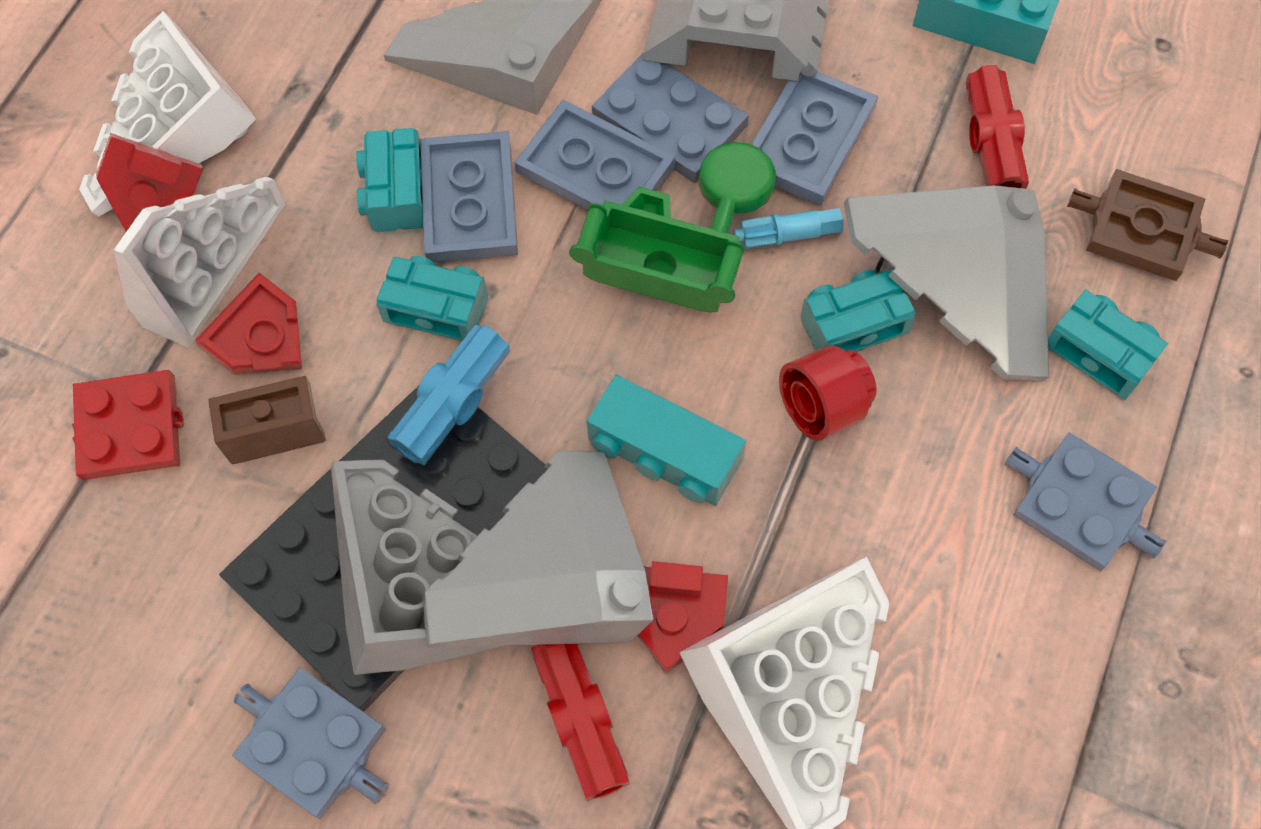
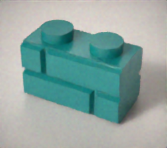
[356,128,423,232]
[376,256,488,341]
[801,269,916,352]
[1048,289,1169,400]

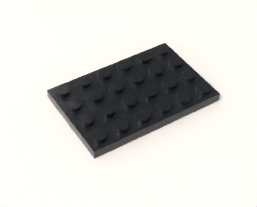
[218,386,547,712]

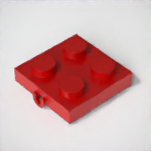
[72,369,184,480]

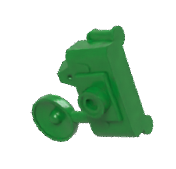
[569,142,776,313]

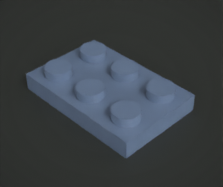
[592,52,749,183]
[751,72,878,206]
[514,100,676,210]
[420,131,518,262]

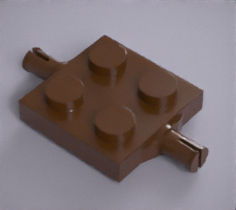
[1067,169,1229,281]

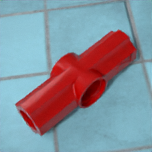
[965,65,1029,189]
[531,643,630,801]

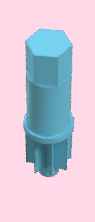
[732,208,844,249]

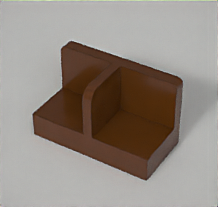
[208,375,326,464]

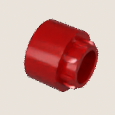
[779,345,877,441]

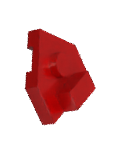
[96,133,203,232]
[195,273,302,374]
[637,561,728,674]

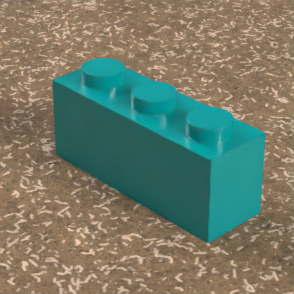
[913,0,1059,64]
[586,375,746,506]

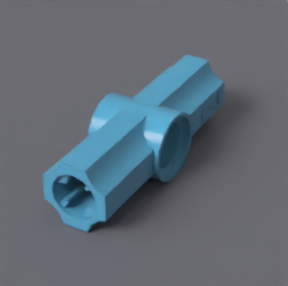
[387,324,511,465]

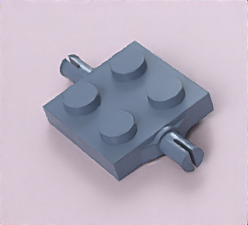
[1004,432,1166,572]
[232,667,389,820]

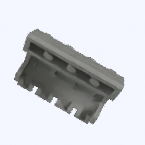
[643,0,829,81]

